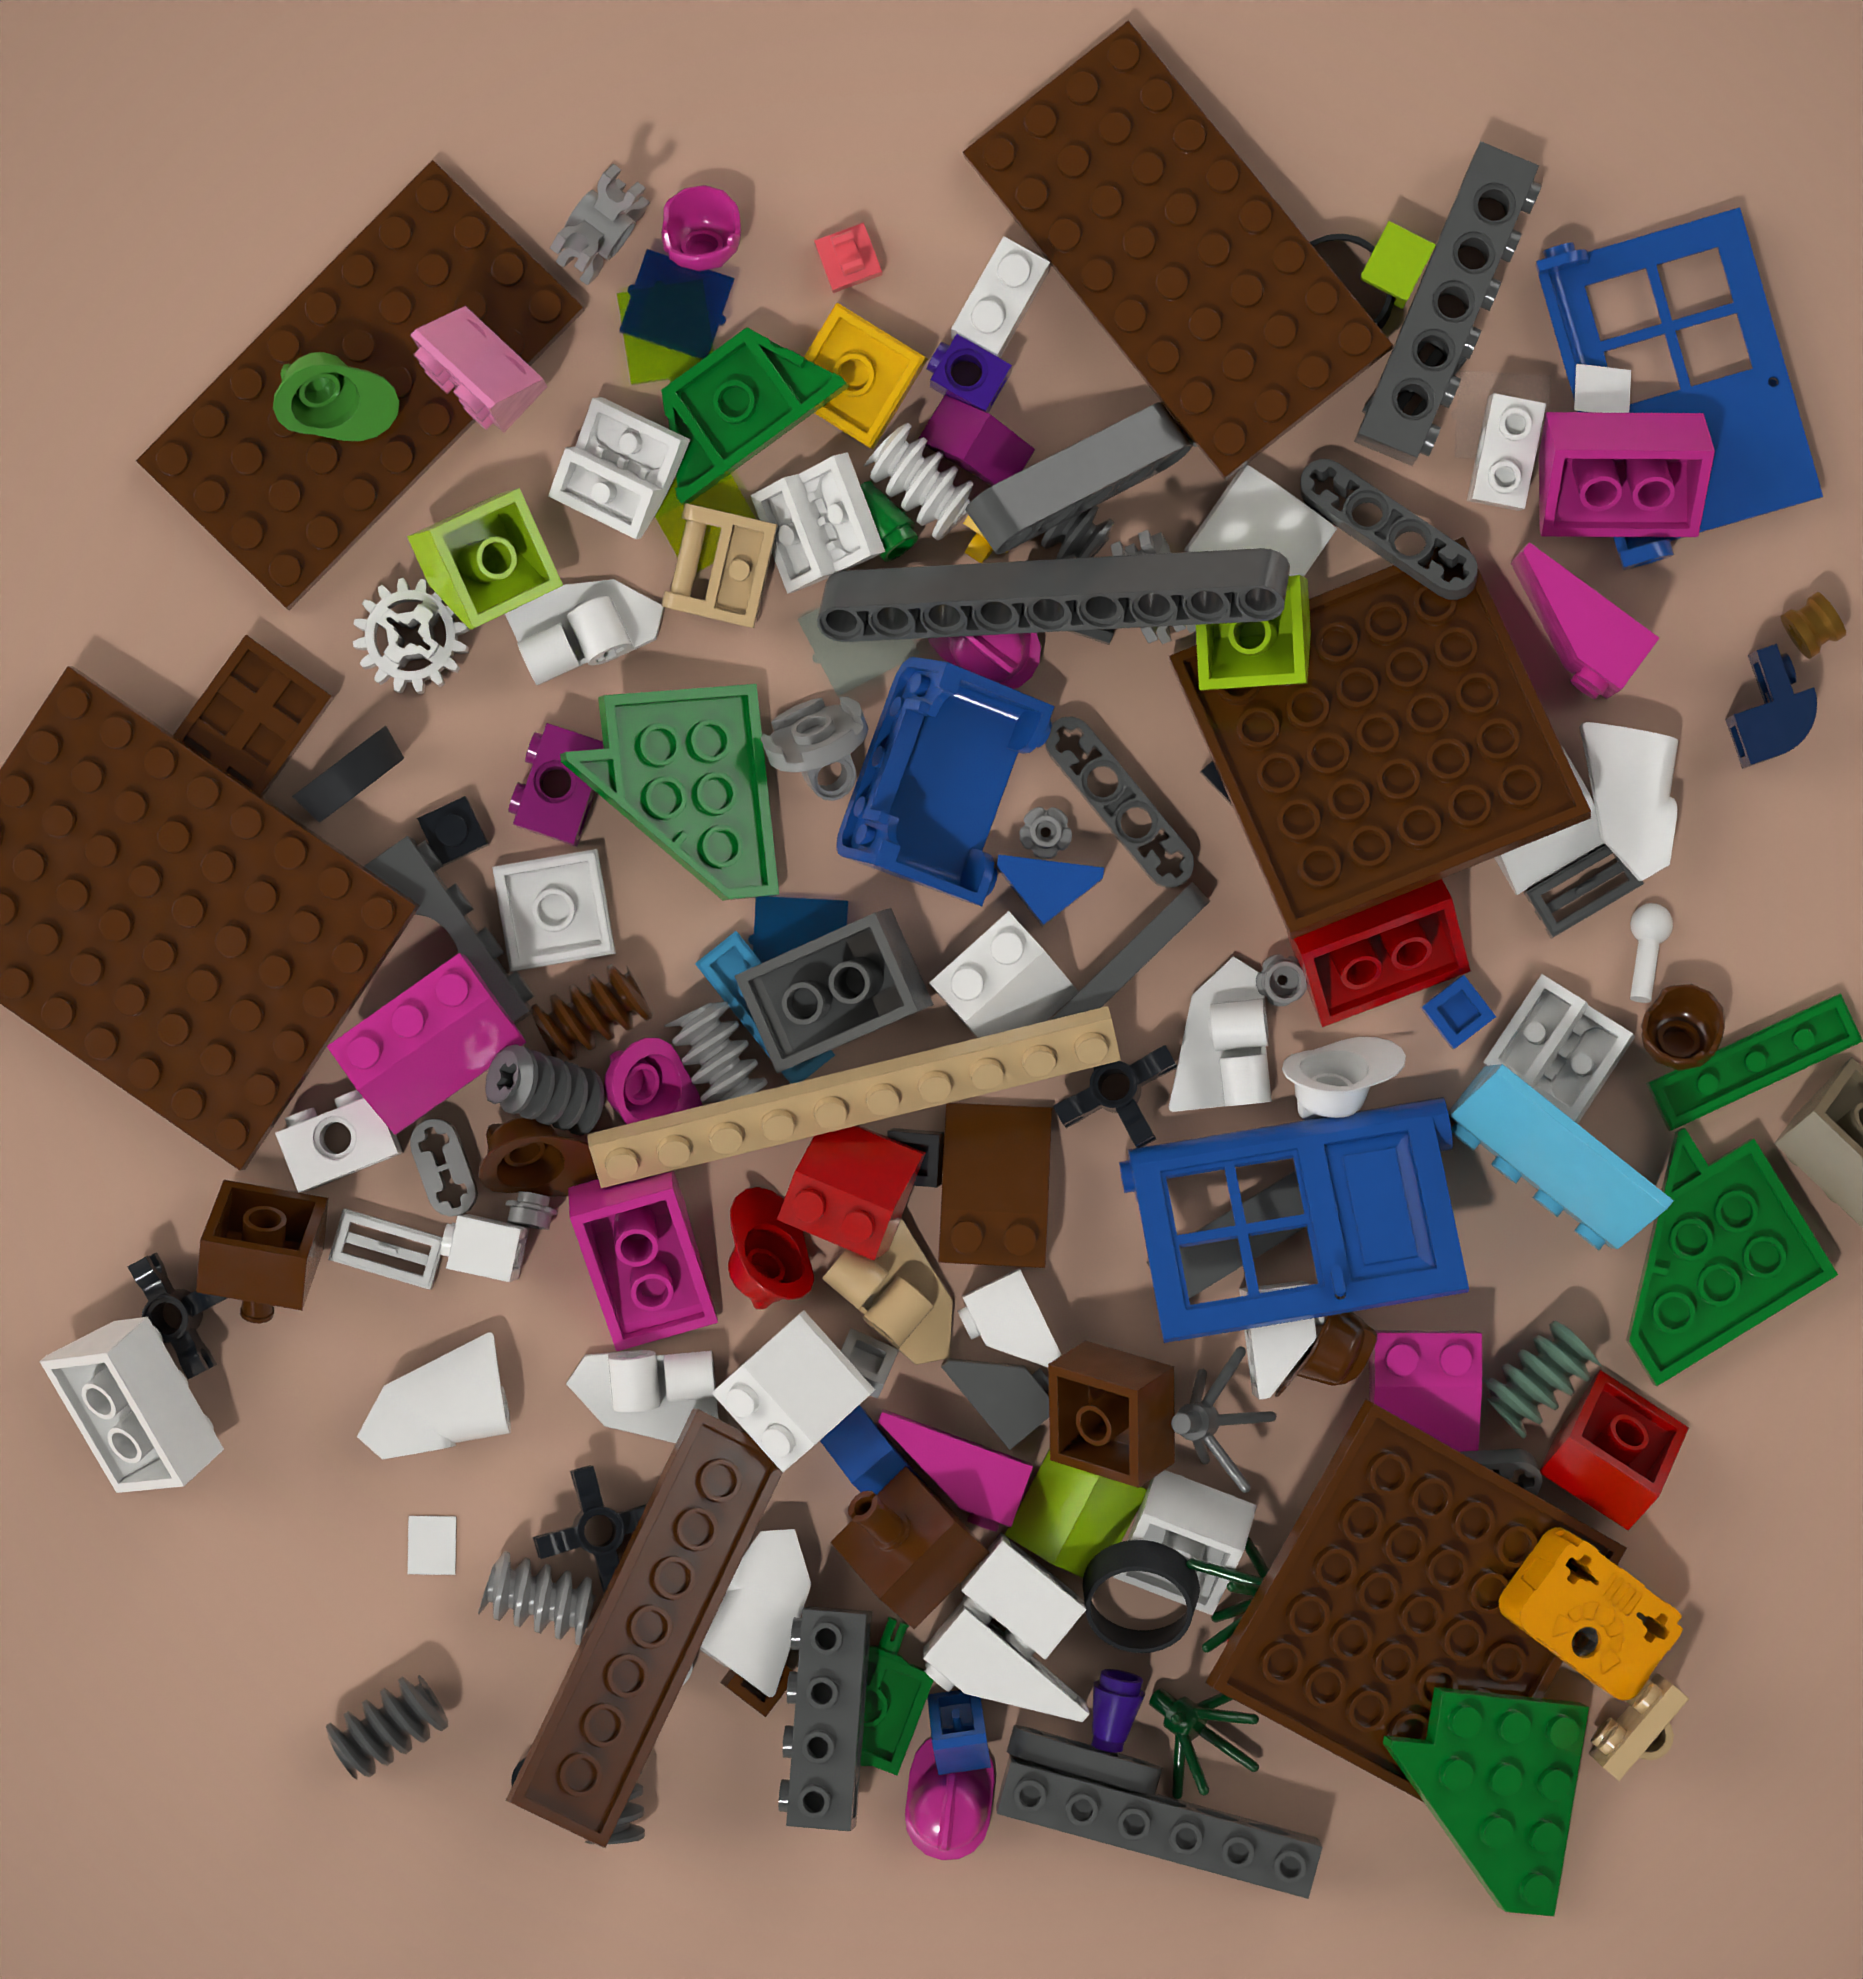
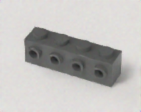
[778,1606,872,1831]

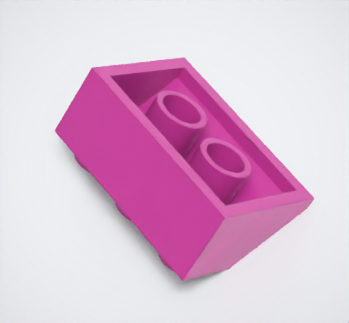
[1539,412,1715,537]
[327,953,527,1135]

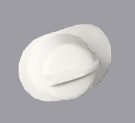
[1282,1037,1406,1120]

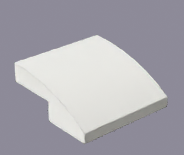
[548,397,690,539]
[750,452,885,594]
[1184,464,1337,577]
[1483,974,1635,1124]

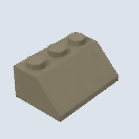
[1774,1057,1863,1228]

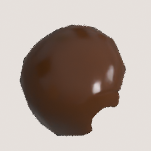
[1641,984,1725,1071]

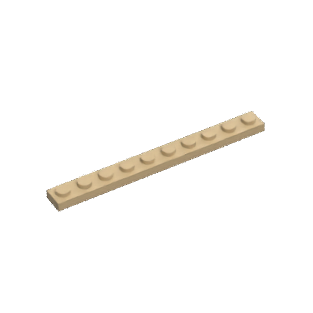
[587,1006,1121,1188]

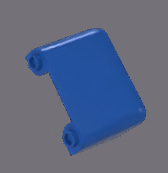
[836,657,1055,906]

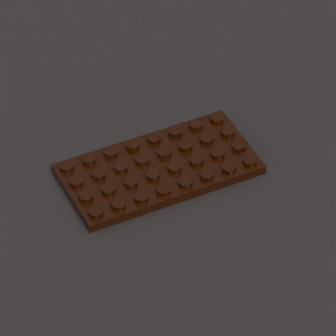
[963,20,1393,481]
[136,160,585,610]

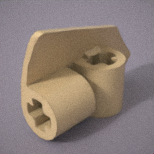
[822,1218,953,1365]

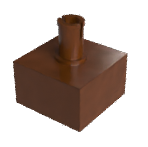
[196,1180,329,1324]
[1048,1340,1175,1488]
[830,1466,990,1630]

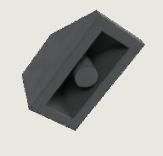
[941,1358,1049,1450]

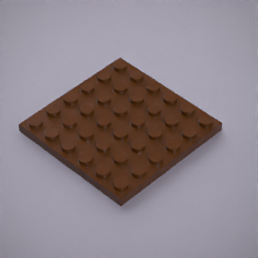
[1169,537,1591,940]
[1205,1399,1627,1802]

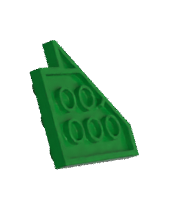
[1383,1687,1589,1916]

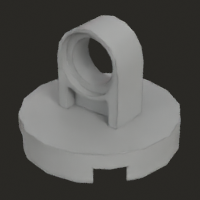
[761,696,869,801]

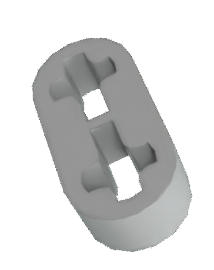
[410,1119,478,1217]

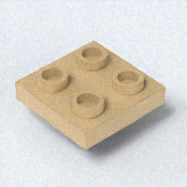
[1588,1673,1689,1781]

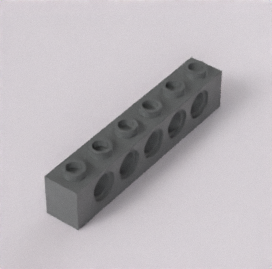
[1354,141,1542,466]
[996,1754,1322,1899]

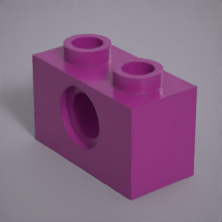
[508,723,604,847]

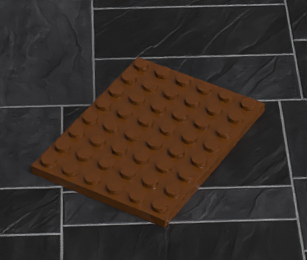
[0,666,420,1171]

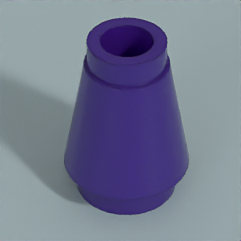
[1091,1669,1145,1753]

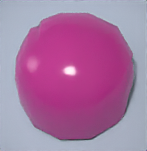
[661,185,741,271]

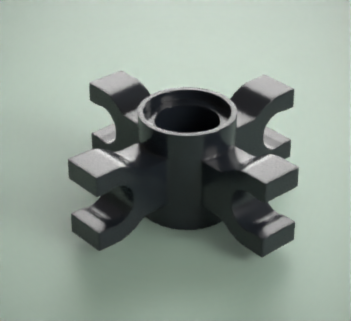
[1053,1045,1178,1148]
[127,1252,228,1379]
[533,1465,647,1593]

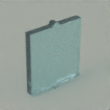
[797,608,920,697]

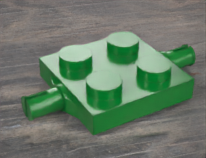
[861,1617,934,1776]

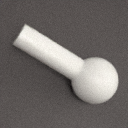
[1630,903,1673,1003]

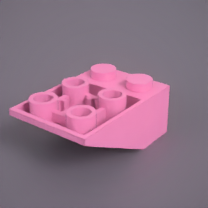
[411,306,547,433]

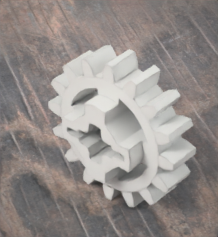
[353,578,469,694]

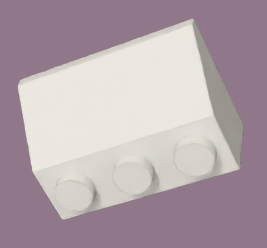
[39,1317,224,1493]

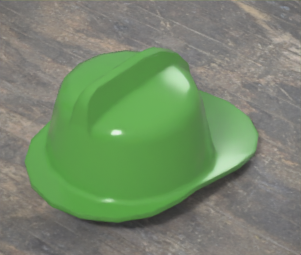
[273,352,399,441]

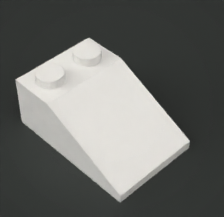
[923,1600,1089,1722]

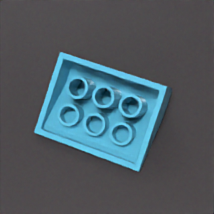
[1448,1064,1674,1250]

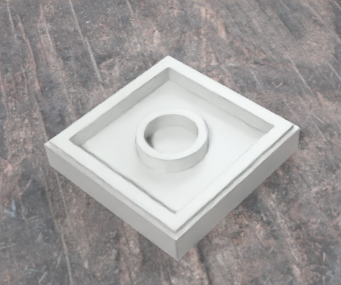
[492,849,616,972]

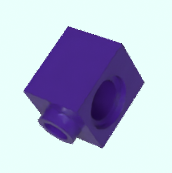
[926,334,1012,413]

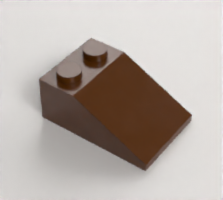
[938,1102,1052,1268]

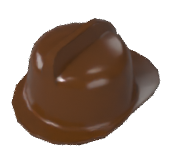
[478,1117,598,1197]
[1275,1296,1378,1397]

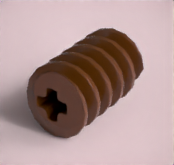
[531,964,652,1060]

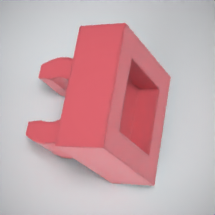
[814,222,882,293]

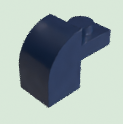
[1725,644,1817,769]

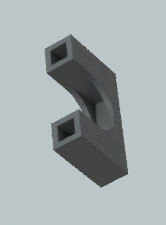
[364,836,534,1025]

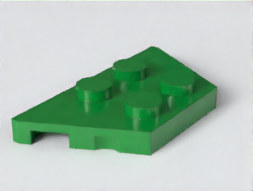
[661,327,850,505]

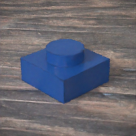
[1420,975,1496,1049]

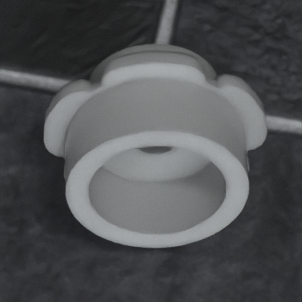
[1019,807,1072,859]
[1256,954,1307,1006]
[505,1191,558,1230]

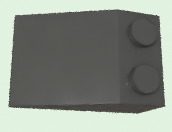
[735,908,934,1073]

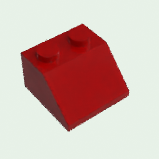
[777,1125,925,1261]
[1540,1370,1689,1531]

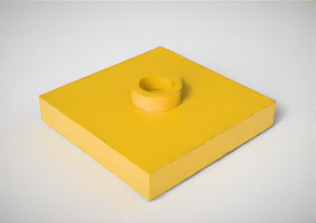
[804,303,928,450]

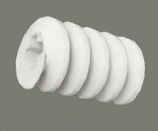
[864,423,974,541]

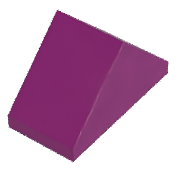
[918,395,1035,486]

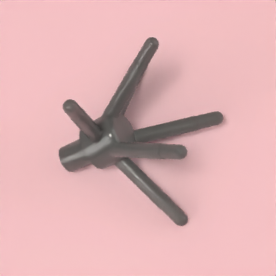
[1171,1346,1277,1493]

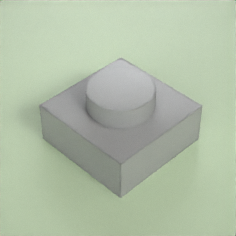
[841,1328,899,1399]

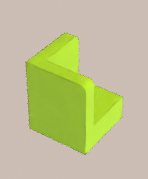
[1361,221,1436,309]

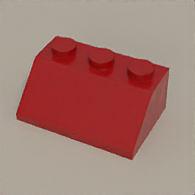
[1286,879,1471,1027]

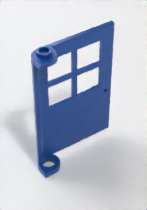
[1536,207,1823,570]
[1119,1097,1469,1343]

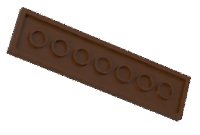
[505,1409,783,1848]

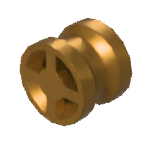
[1781,592,1846,659]

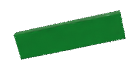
[1646,993,1863,1131]

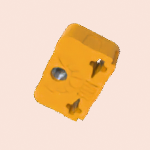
[1499,1528,1683,1701]

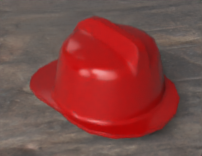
[728,1187,814,1310]

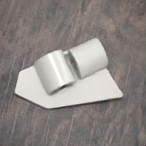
[505,579,665,686]
[1579,722,1678,881]
[1169,956,1272,1112]
[357,1332,511,1460]
[566,1350,719,1443]
[700,1529,811,1697]

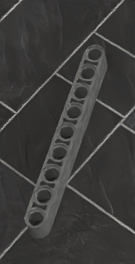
[817,548,1290,642]

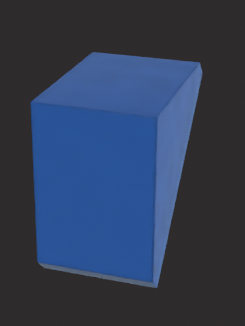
[996,854,1104,927]
[820,1405,928,1495]
[927,1690,991,1775]

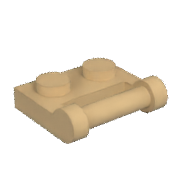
[662,503,778,628]

